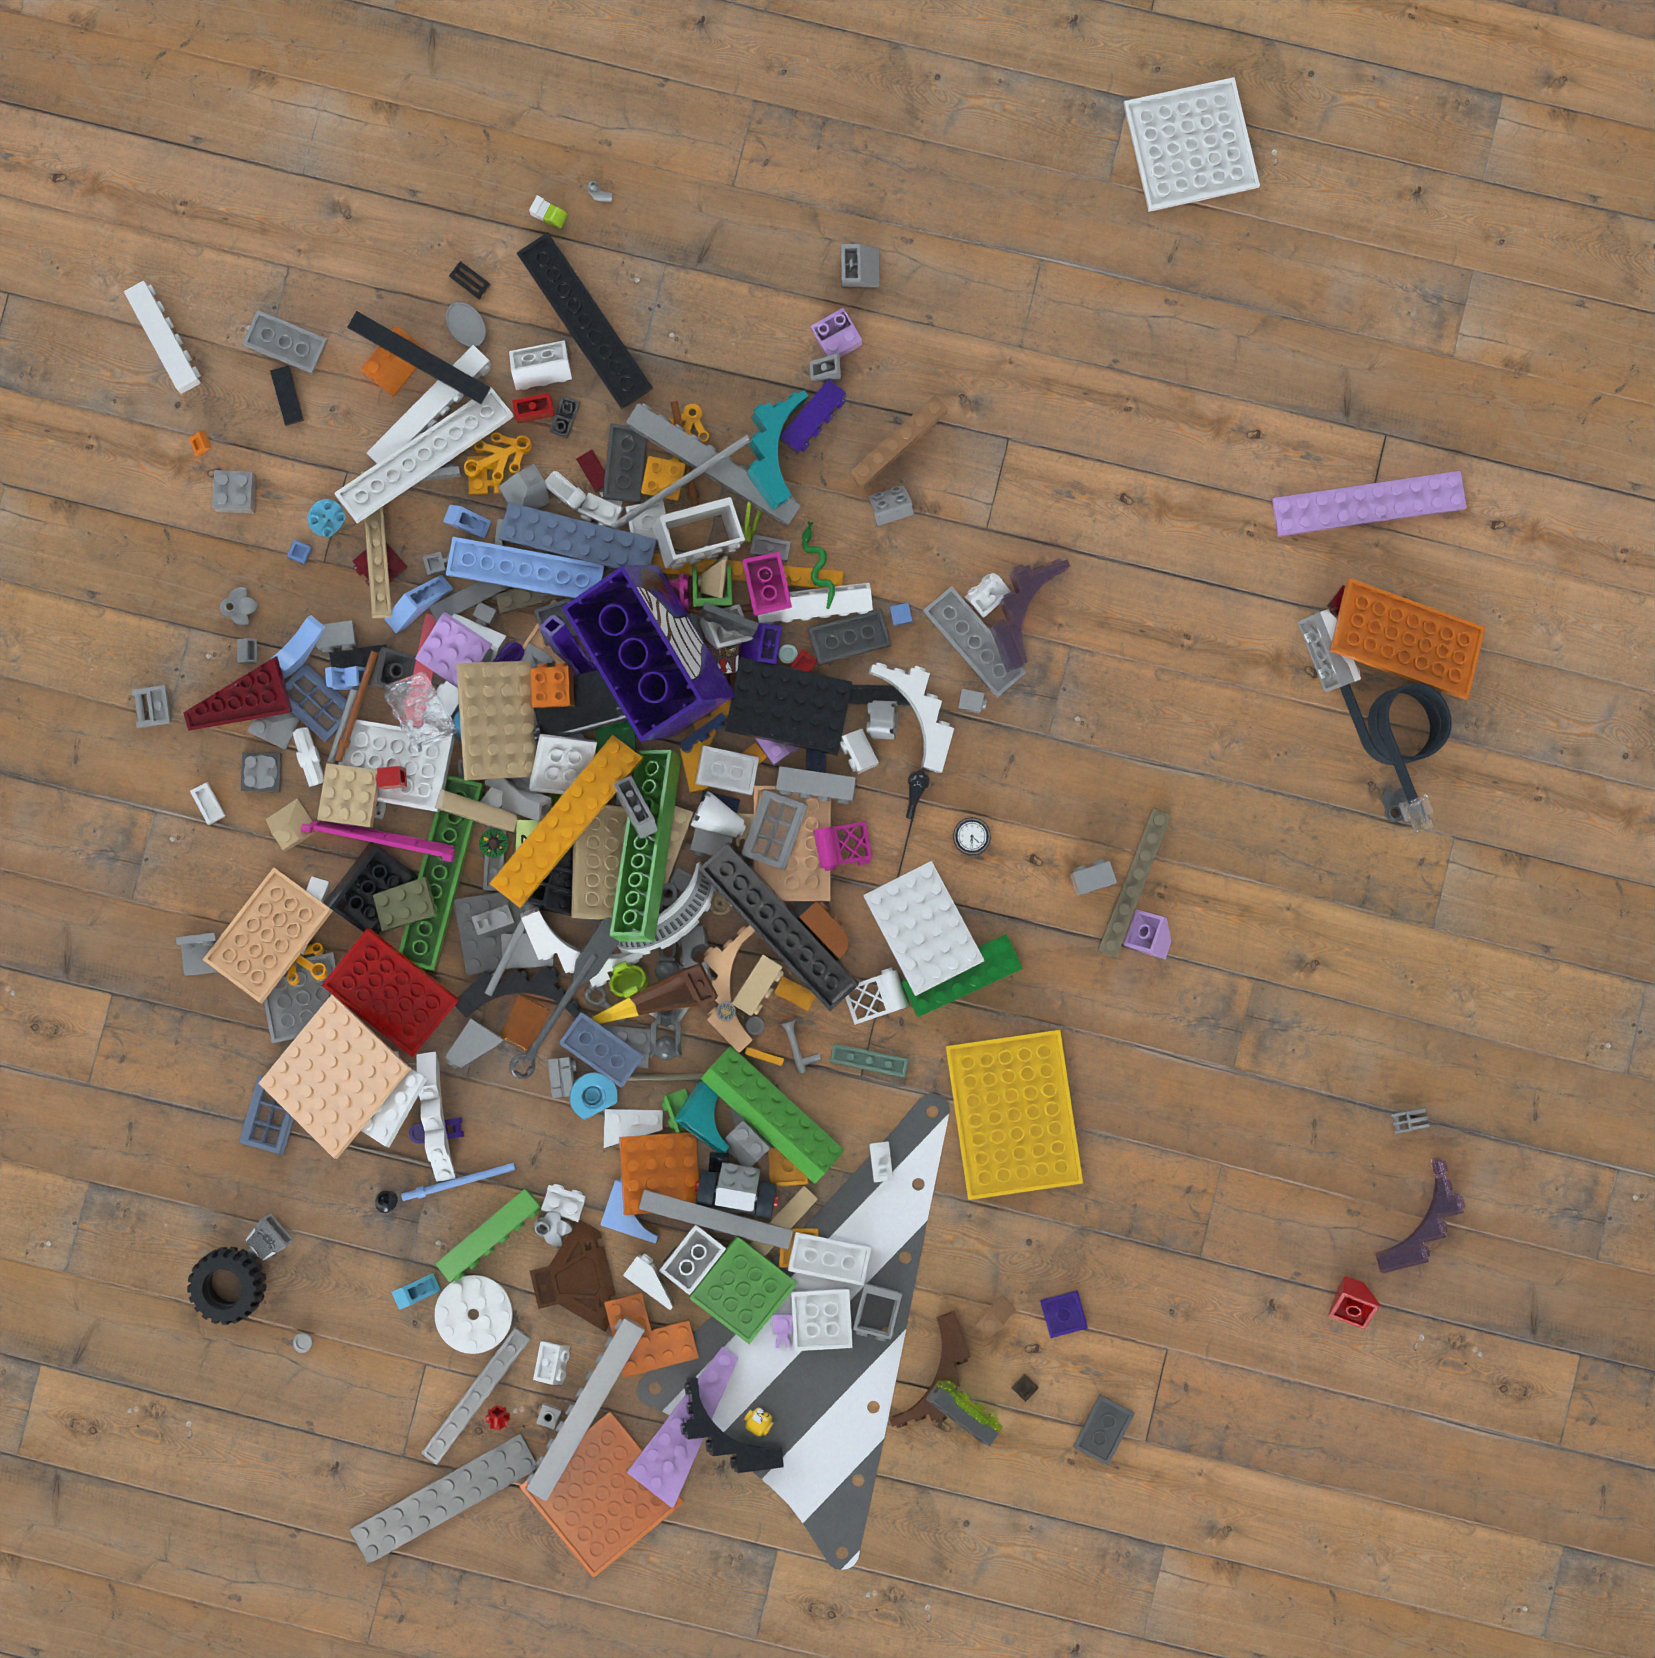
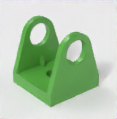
[692,565,733,607]

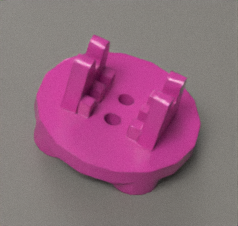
[667,573,690,611]

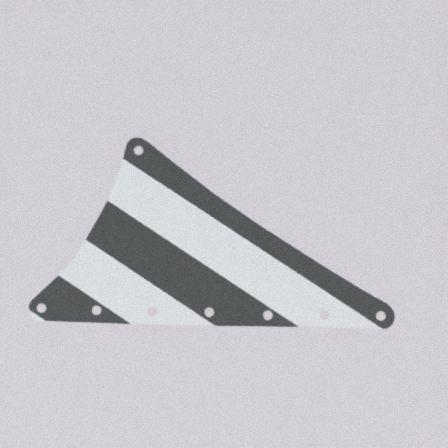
[636,1094,950,1570]

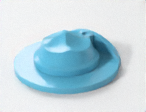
[570,1072,617,1120]

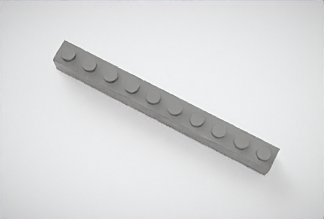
[625,403,801,527]
[526,1316,646,1501]

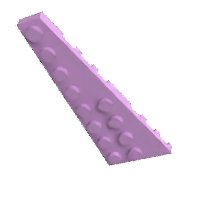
[627,1346,738,1508]

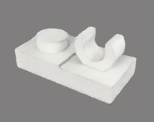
[869,1141,893,1182]

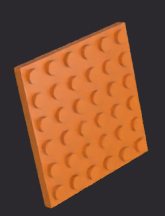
[519,1410,684,1578]

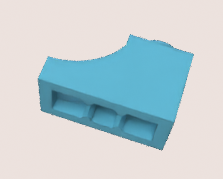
[391,1273,441,1310]

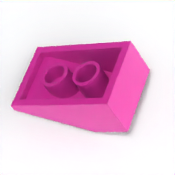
[742,552,792,616]

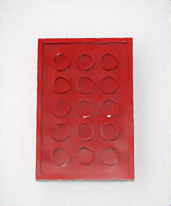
[321,927,460,1057]

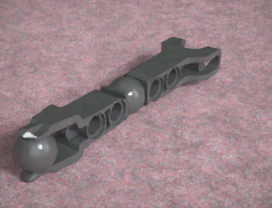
[650,883,682,1060]

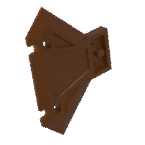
[530,1219,616,1332]

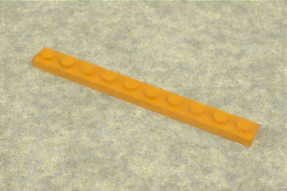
[653,553,843,589]

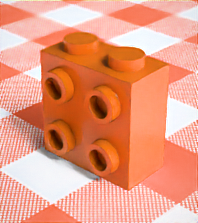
[530,663,575,708]

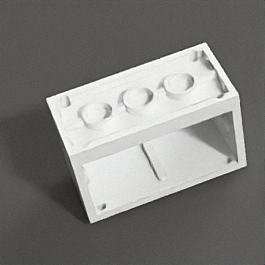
[652,497,745,570]

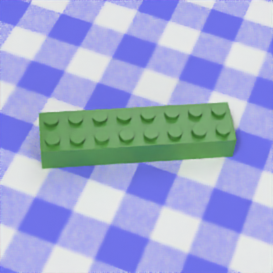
[700,1046,845,1184]

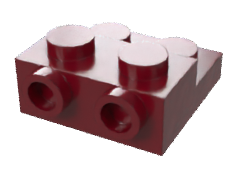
[352,542,408,587]

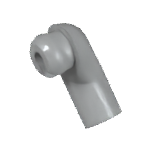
[587,181,613,202]

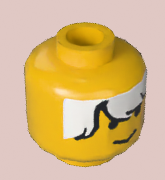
[744,1408,774,1437]

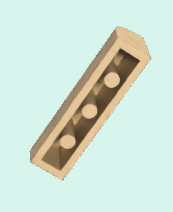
[435,790,517,832]

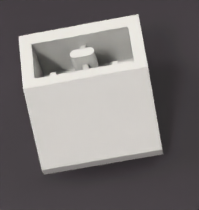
[840,729,879,774]

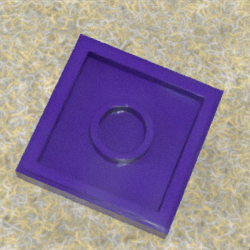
[1040,1290,1088,1338]

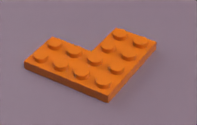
[604,1292,699,1378]

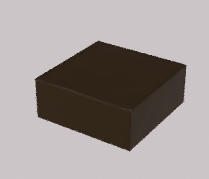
[1011,1373,1039,1402]

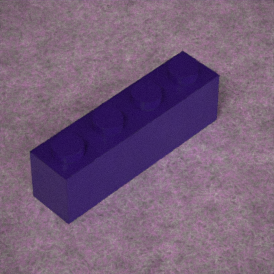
[780,379,846,455]

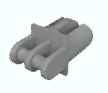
[1391,1108,1430,1134]

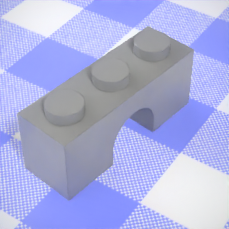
[678,926,712,983]

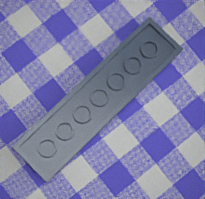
[499,502,657,570]

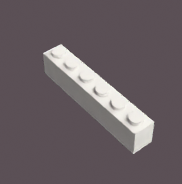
[124,281,201,394]
[758,583,873,624]

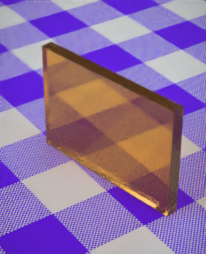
[499,994,550,1050]

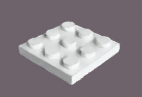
[529,734,597,794]
[791,1288,853,1351]

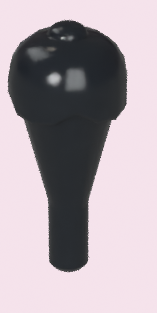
[906,770,930,819]

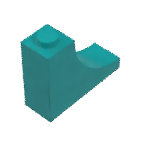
[674,1081,730,1153]

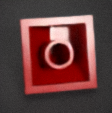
[1329,1276,1380,1330]

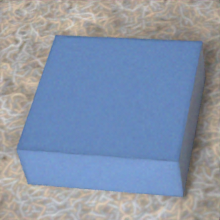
[287,540,313,565]
[890,603,912,626]

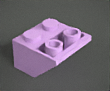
[810,308,862,358]

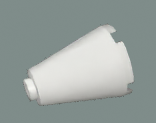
[690,791,746,838]

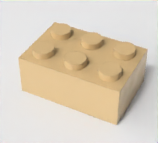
[732,955,784,1016]

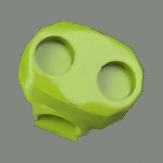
[609,961,648,999]

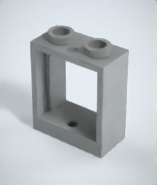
[853,1283,902,1342]

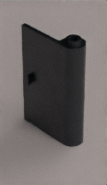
[533,670,628,741]

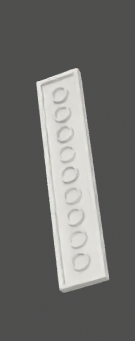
[334,387,514,523]

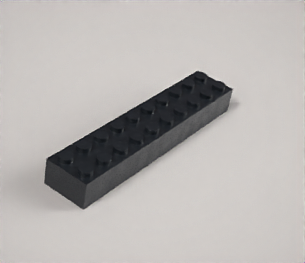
[699,841,859,1011]

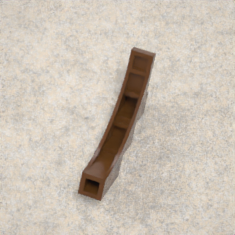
[889,1311,971,1428]

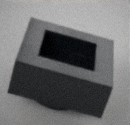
[708,1152,729,1172]

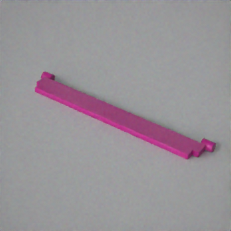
[301,820,455,862]

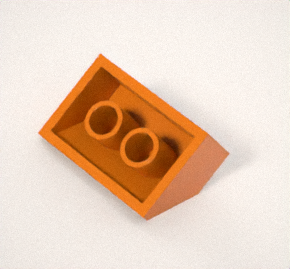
[361,325,425,397]

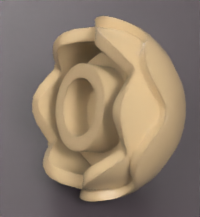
[710,891,732,915]

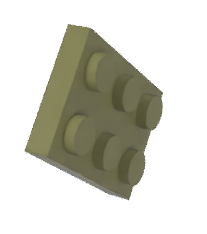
[373,877,437,932]

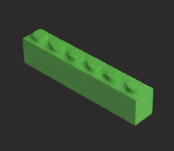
[435,1188,541,1282]

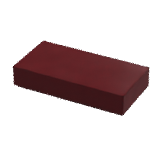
[576,449,605,492]

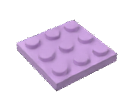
[415,612,493,688]

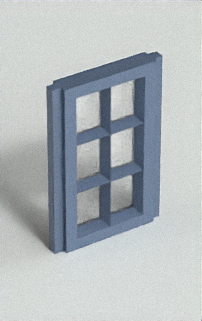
[285,664,347,743]
[239,1075,294,1155]

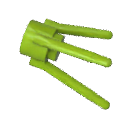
[734,502,762,542]

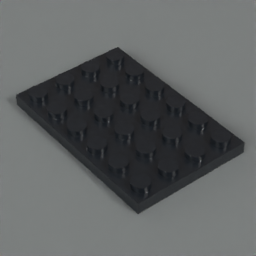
[725,657,853,756]

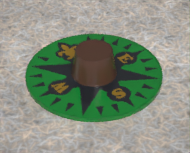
[479,829,508,858]

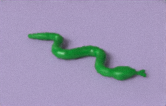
[802,521,835,609]

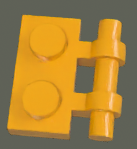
[467,456,503,496]

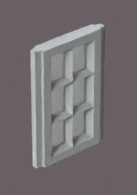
[741,790,808,870]

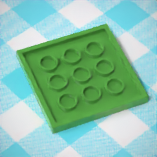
[688,1236,798,1344]

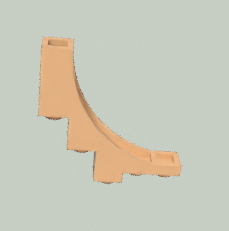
[703,925,755,1053]

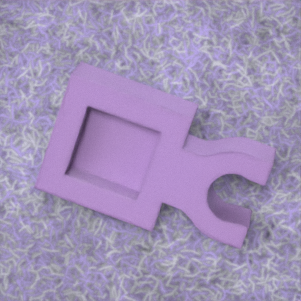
[773,1314,793,1348]

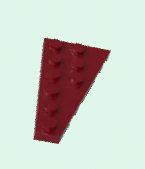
[183,656,293,731]

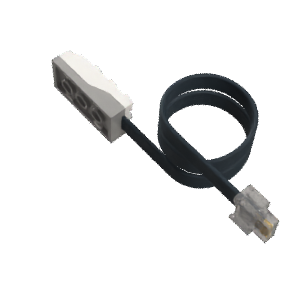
[1297,609,1452,833]

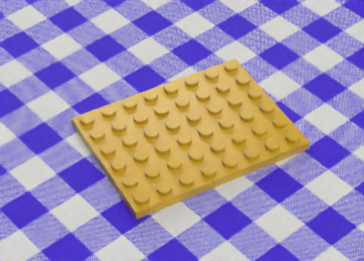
[946,1030,1083,1200]

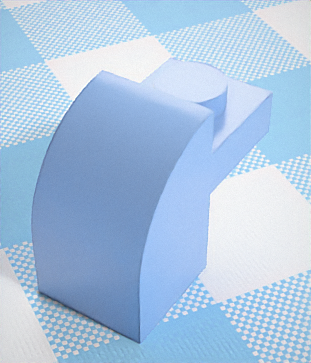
[325,666,369,690]

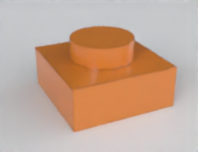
[189,430,212,456]

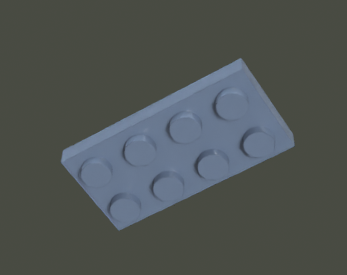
[559,1012,644,1088]

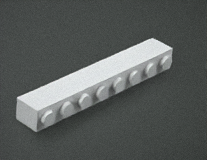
[367,345,492,464]

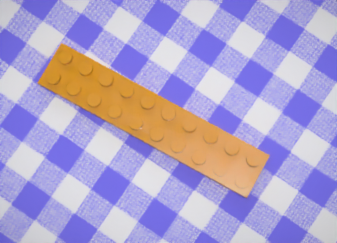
[489,735,643,908]

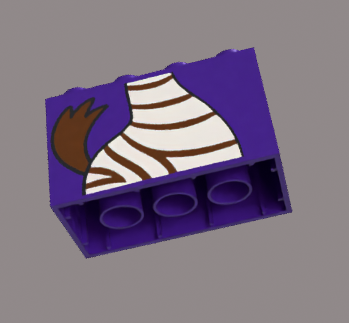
[562,565,736,742]

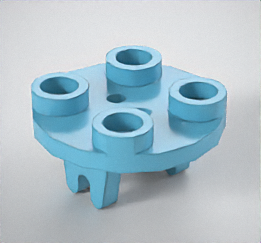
[307,499,346,537]

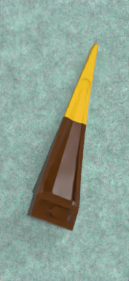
[591,962,718,1024]

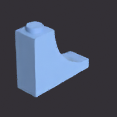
[384,574,453,633]
[270,615,325,679]
[600,1178,659,1244]

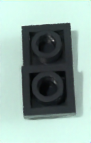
[549,395,581,438]

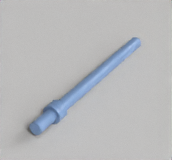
[401,1163,516,1201]

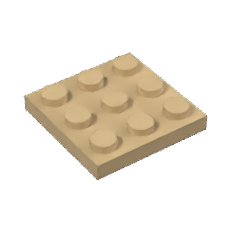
[317,763,379,828]

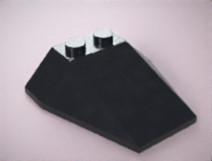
[527,845,573,916]

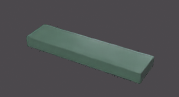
[830,1043,909,1078]

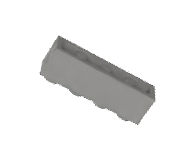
[776,766,857,804]

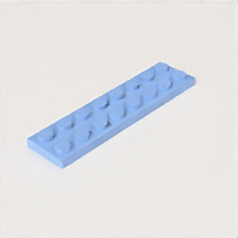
[446,537,604,599]

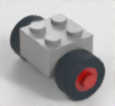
[694,1162,778,1218]

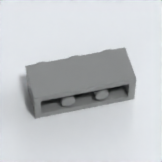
[613,775,658,839]

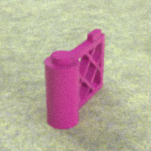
[813,821,873,871]

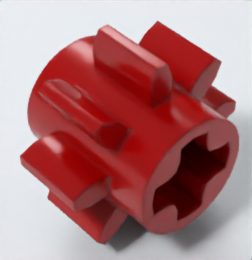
[486,1406,510,1431]

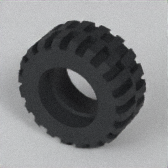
[187,1246,267,1325]

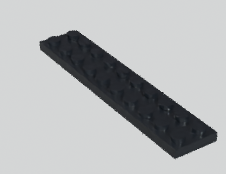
[517,232,653,410]

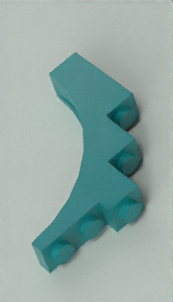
[747,390,808,511]

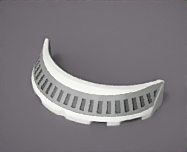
[617,862,716,955]

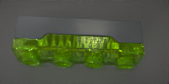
[926,1380,1003,1446]

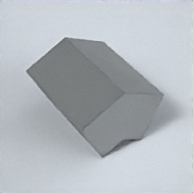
[237,638,257,664]

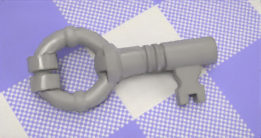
[584,984,626,1024]

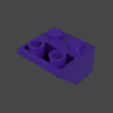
[739,623,782,665]

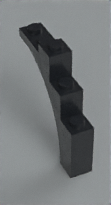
[455,966,581,1018]
[680,1377,784,1473]

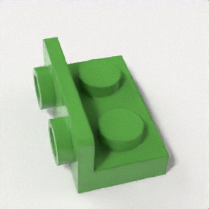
[661,1088,689,1133]

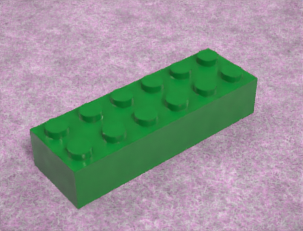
[901,934,1023,1018]

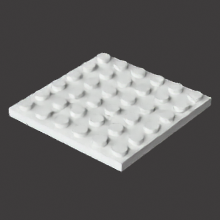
[1123,77,1260,212]

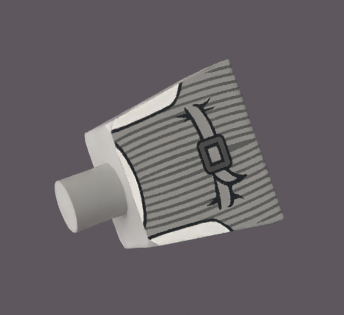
[246,1213,294,1261]

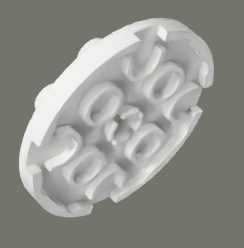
[435,1275,513,1354]

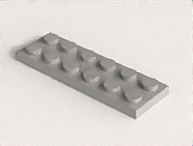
[923,586,1027,698]

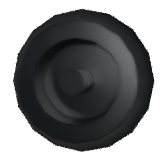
[375,1191,398,1213]

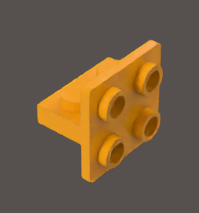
[641,456,686,501]

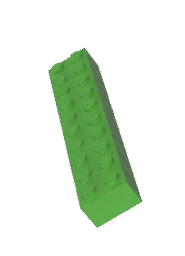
[610,750,682,942]
[399,775,485,971]

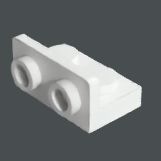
[577,493,624,528]
[965,573,1012,618]
[541,1184,586,1222]
[533,1341,570,1385]

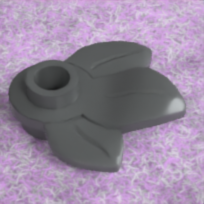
[1382,788,1413,823]

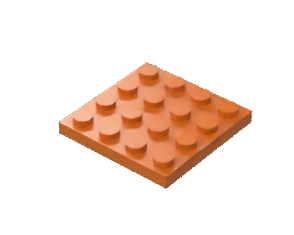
[619,1132,699,1215]

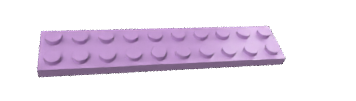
[1272,471,1467,537]

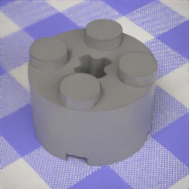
[867,700,898,740]

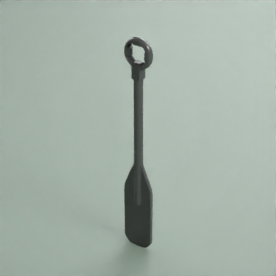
[509,917,619,1079]

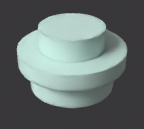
[779,644,798,664]

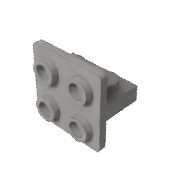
[868,486,914,526]

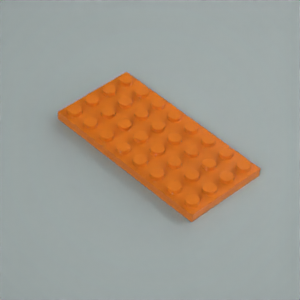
[1329,578,1486,700]

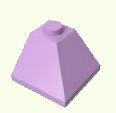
[1123,909,1172,959]

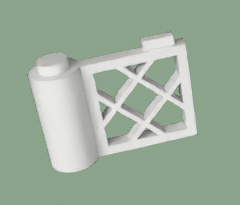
[845,967,909,1025]

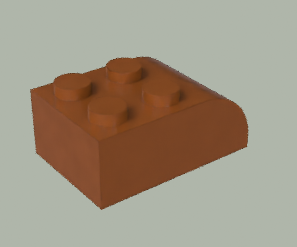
[799,901,848,959]

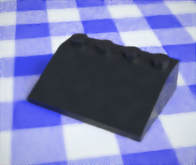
[324,842,418,934]

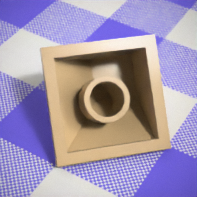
[698,554,729,598]
[265,798,317,851]

